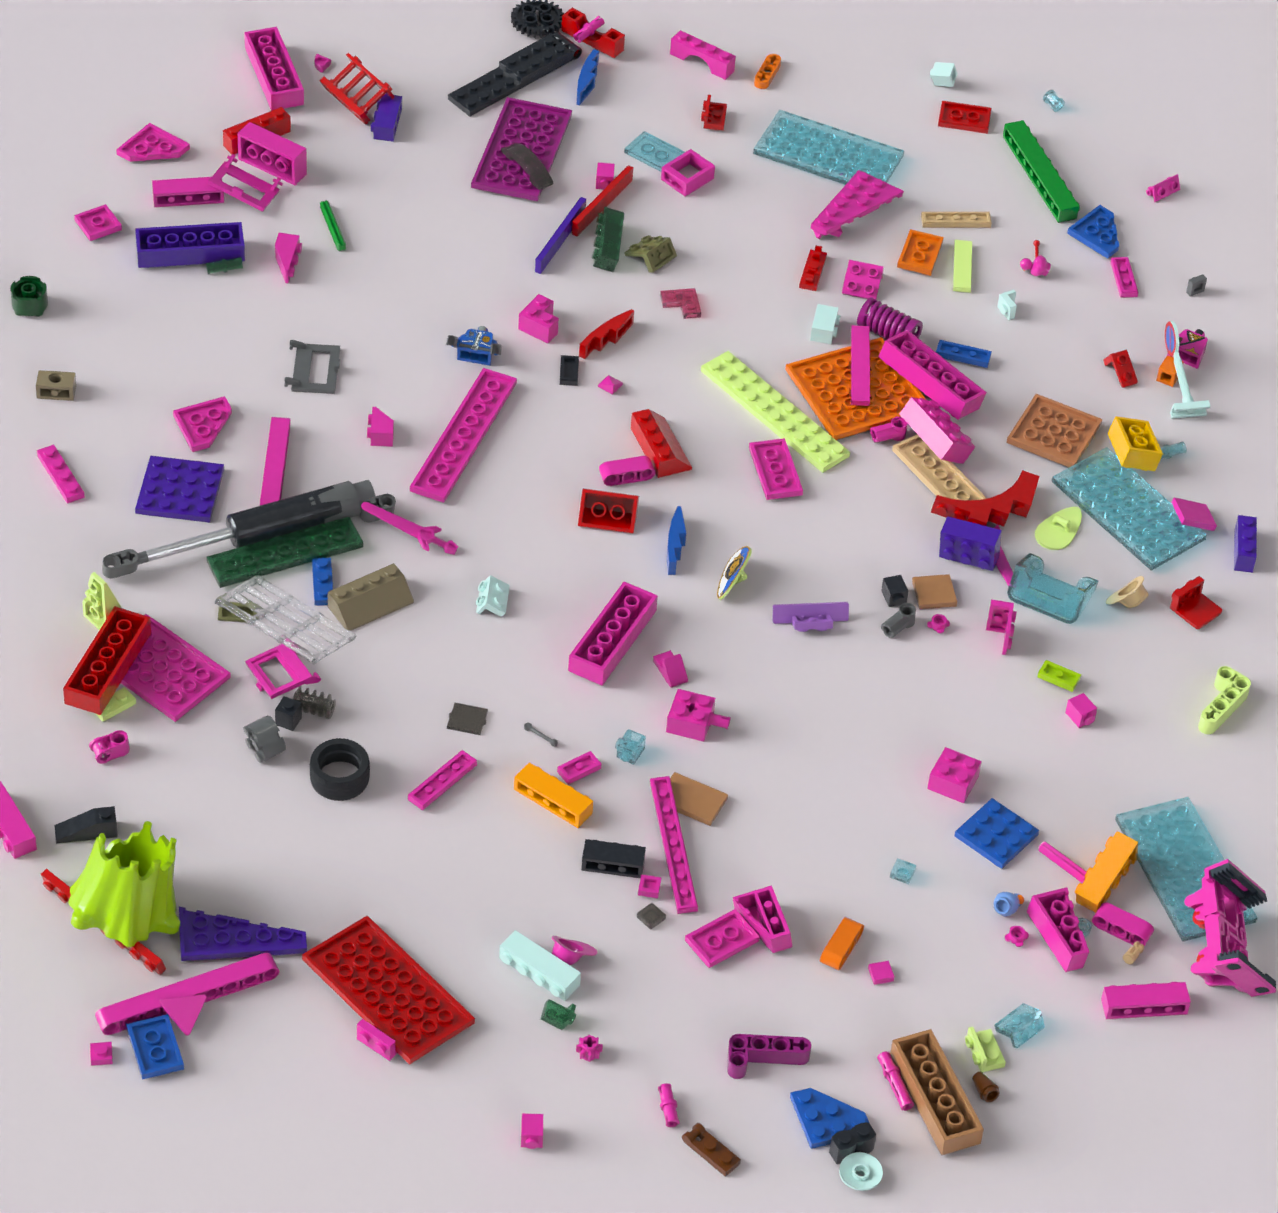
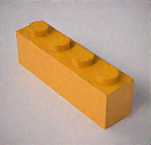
[514,762,593,828]

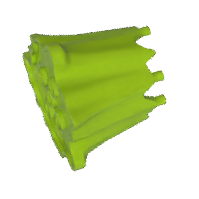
[68,821,180,947]

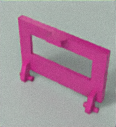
[208,154,283,212]
[245,642,321,699]

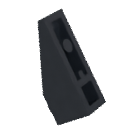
[54,806,118,844]

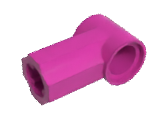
[870,417,908,443]

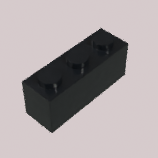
[581,839,646,878]

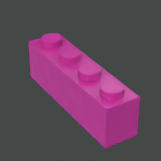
[152,177,224,207]
[0,781,37,859]
[1101,982,1191,1019]

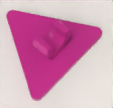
[160,995,206,1036]

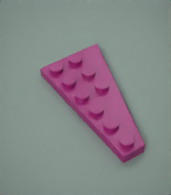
[810,170,904,236]

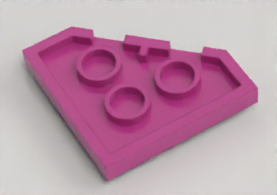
[116,123,190,162]
[173,396,232,452]

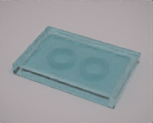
[624,131,685,172]

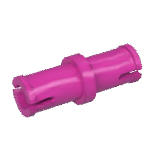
[573,15,605,43]
[658,1083,680,1127]

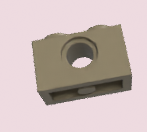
[36,370,76,401]

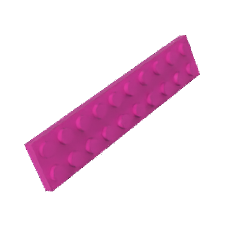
[410,368,517,503]

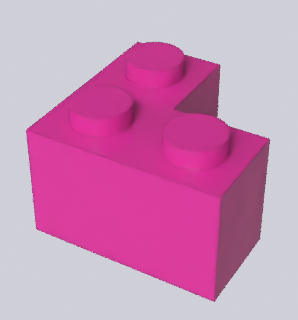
[518,294,559,344]

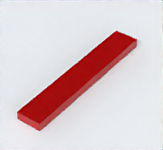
[572,165,634,237]

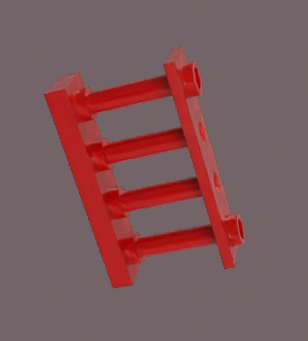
[319,53,394,125]

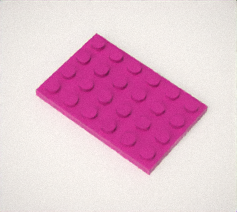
[121,614,231,722]

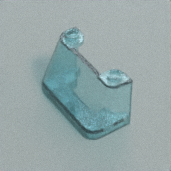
[1007,553,1099,624]

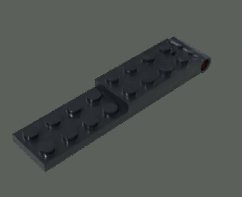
[448,32,582,117]

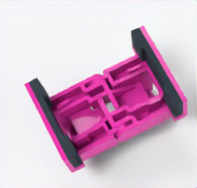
[1184,859,1276,997]

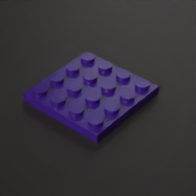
[135,455,224,523]

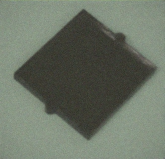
[447,702,488,735]

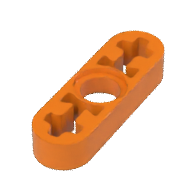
[754,54,781,89]

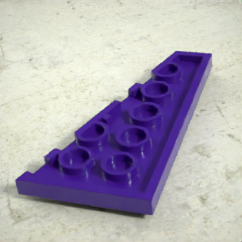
[179,906,307,961]

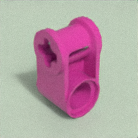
[89,730,130,764]

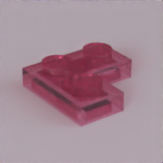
[660,288,701,319]

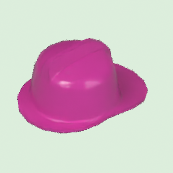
[552,936,598,965]

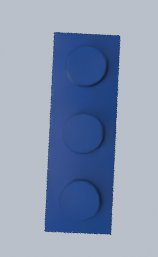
[936,340,992,368]
[312,558,333,606]

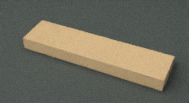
[921,212,992,228]

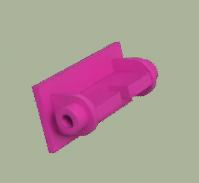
[1146,174,1180,202]

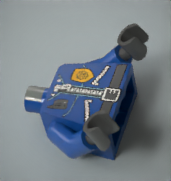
[446,326,502,366]

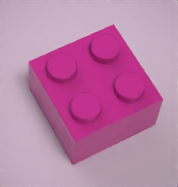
[927,747,982,803]

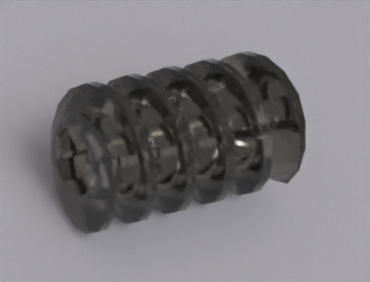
[293,686,336,719]

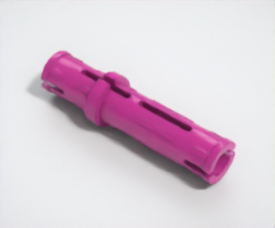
[877,1051,914,1111]

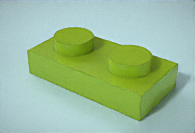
[1037,660,1081,692]

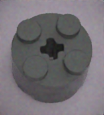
[243,715,286,763]

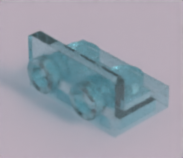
[994,1003,1045,1049]

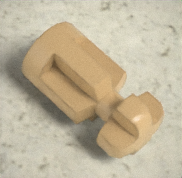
[1123,941,1144,964]

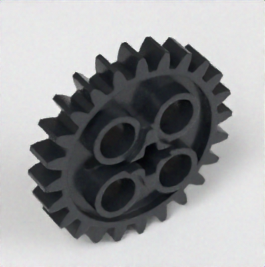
[511,0,564,38]

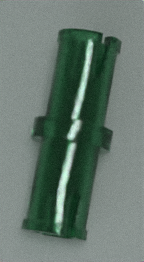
[206,257,243,274]

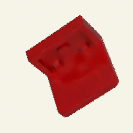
[1170,576,1222,629]

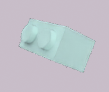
[810,304,841,344]

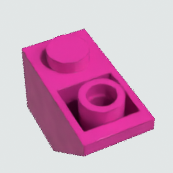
[367,407,394,447]

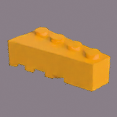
[1075,831,1138,913]

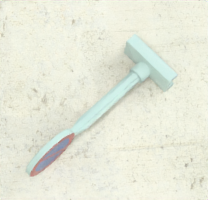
[1165,321,1210,419]

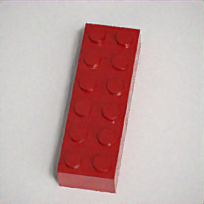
[63,606,152,715]

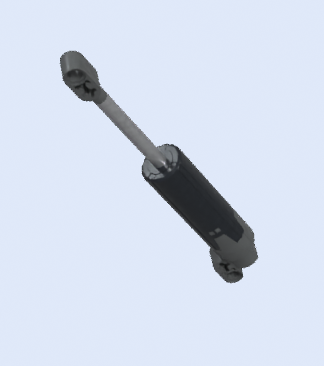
[102,480,396,579]

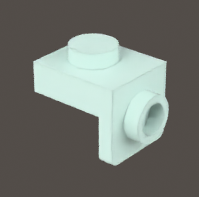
[998,290,1017,320]

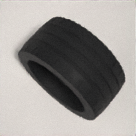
[309,738,370,801]

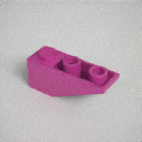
[275,233,302,284]

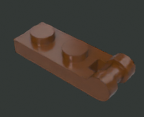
[682,1123,741,1177]

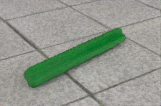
[320,200,346,251]

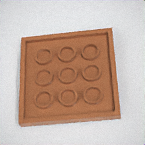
[1006,394,1102,469]

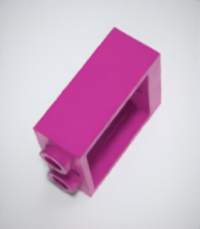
[661,149,715,197]

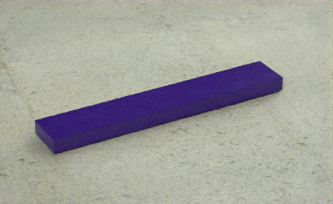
[535,197,586,274]

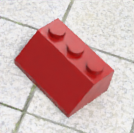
[578,488,640,533]

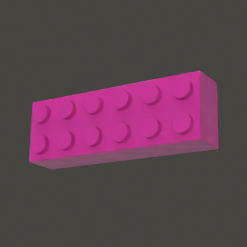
[244,27,304,111]
[878,330,987,420]
[568,581,658,686]

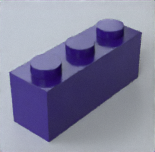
[371,94,402,142]
[1234,515,1257,573]

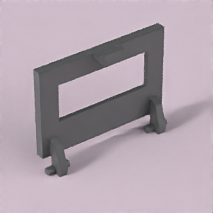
[284,340,340,394]

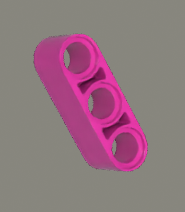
[599,456,655,486]
[1092,903,1154,946]

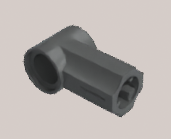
[881,603,916,638]

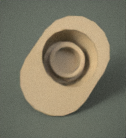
[1106,576,1148,608]

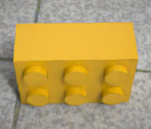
[1108,416,1163,471]

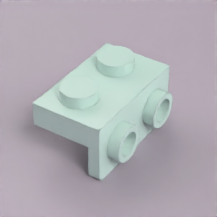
[476,575,510,617]

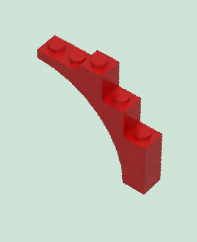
[931,470,1040,527]

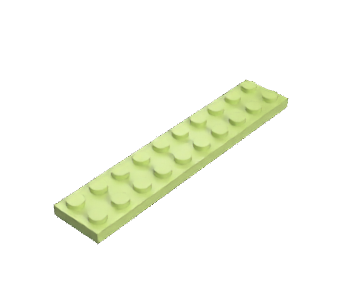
[701,351,850,473]

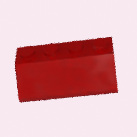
[631,409,692,478]

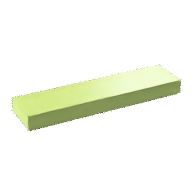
[953,240,972,293]

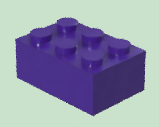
[939,516,1002,571]

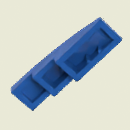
[576,49,599,106]
[667,506,686,575]

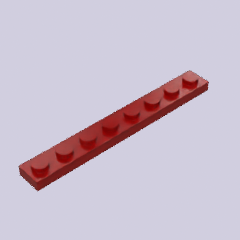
[41,868,166,975]

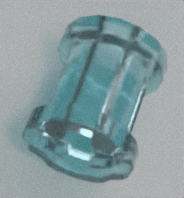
[1043,90,1065,112]

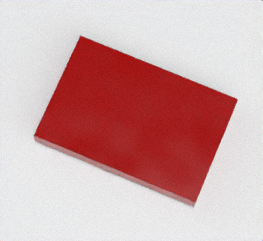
[938,101,992,134]

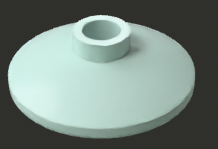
[839,1152,883,1191]

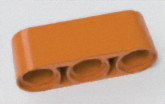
[820,917,864,970]

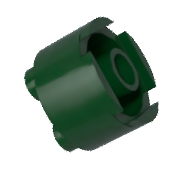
[10,276,48,317]

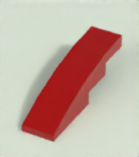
[579,309,634,359]

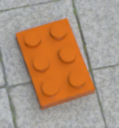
[897,229,944,276]

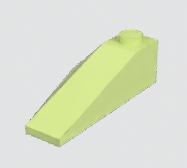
[82,572,122,630]

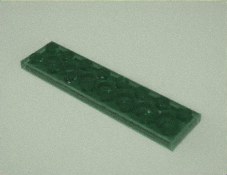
[207,516,363,588]

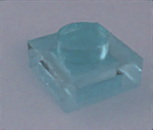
[890,858,916,885]

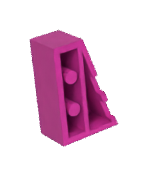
[733,885,792,953]

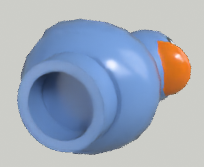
[993,892,1024,917]

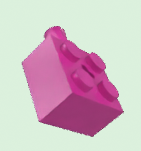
[666,689,731,742]

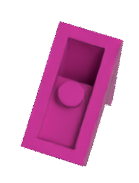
[653,650,688,688]

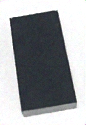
[559,355,579,386]

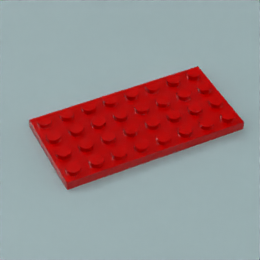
[302,916,475,1065]

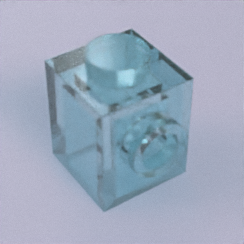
[615,729,646,765]

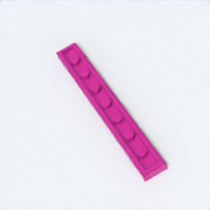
[650,776,698,914]

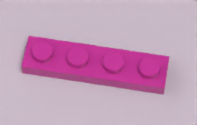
[37,444,85,504]
[408,750,477,811]

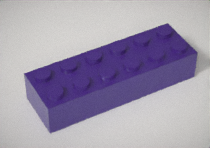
[135,222,245,268]

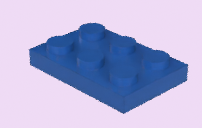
[126,1014,184,1080]

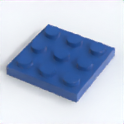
[954,798,1039,869]

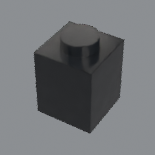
[881,575,909,607]
[275,696,302,731]

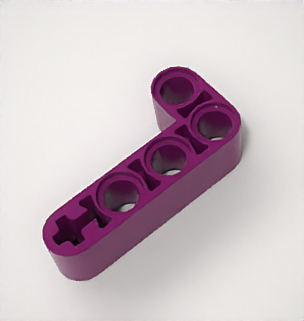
[727,1034,812,1079]

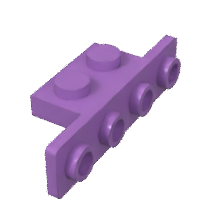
[772,602,849,632]

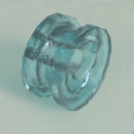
[1078,918,1092,938]

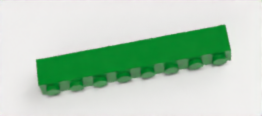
[1003,120,1080,223]

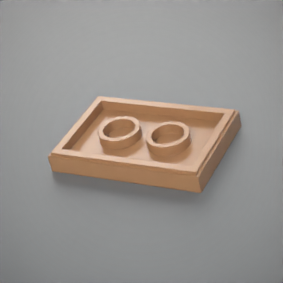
[670,772,728,826]

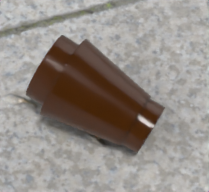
[972,1071,1000,1102]

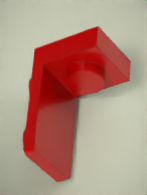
[1103,350,1138,388]

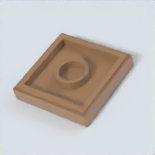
[912,574,957,609]

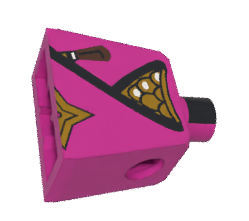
[1167,329,1208,369]

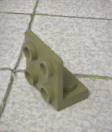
[624,235,677,272]

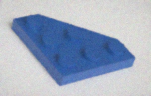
[1067,205,1119,259]
[790,1088,869,1149]

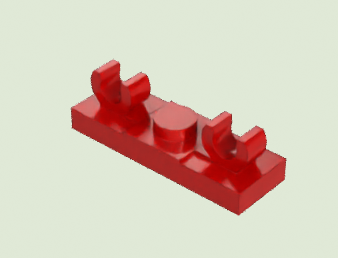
[799,245,827,291]

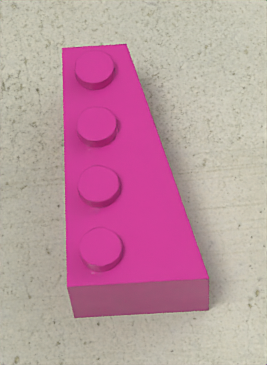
[1027,887,1089,972]

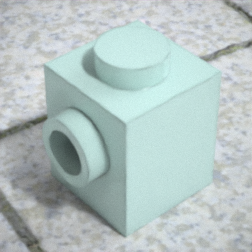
[930,62,958,87]

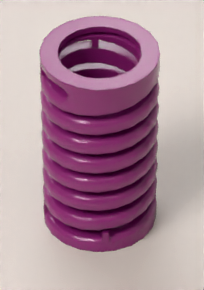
[857,297,923,340]

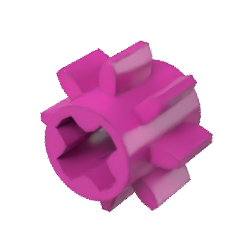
[576,1034,603,1062]

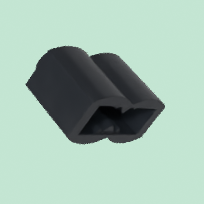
[829,1122,876,1164]

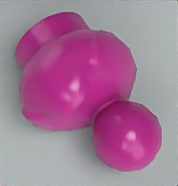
[1020,255,1051,276]

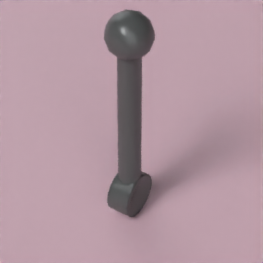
[524,723,558,746]

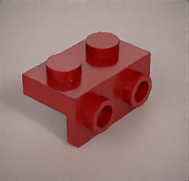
[701,95,727,131]

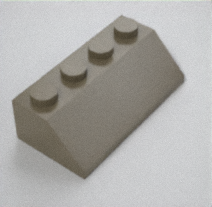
[328,563,414,632]

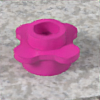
[927,614,950,633]
[1005,926,1029,947]

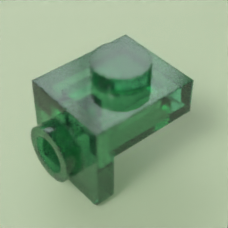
[540,999,576,1030]

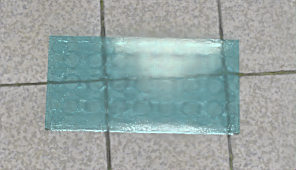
[753,109,904,185]
[1052,447,1207,571]
[1115,797,1257,942]

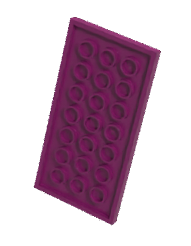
[471,97,572,201]

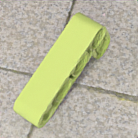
[1198,666,1251,734]

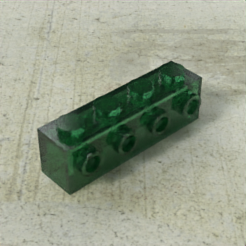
[592,207,624,272]

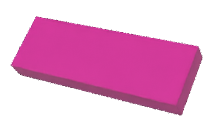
[1110,257,1138,298]

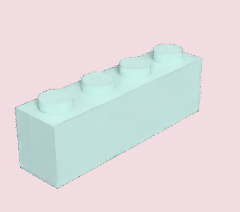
[499,930,581,1001]

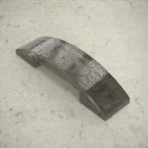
[501,143,553,190]

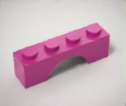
[670,30,736,80]

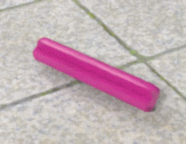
[1038,841,1087,883]

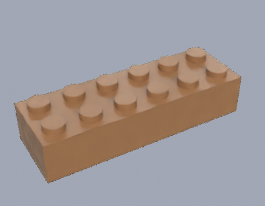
[890,1029,984,1156]

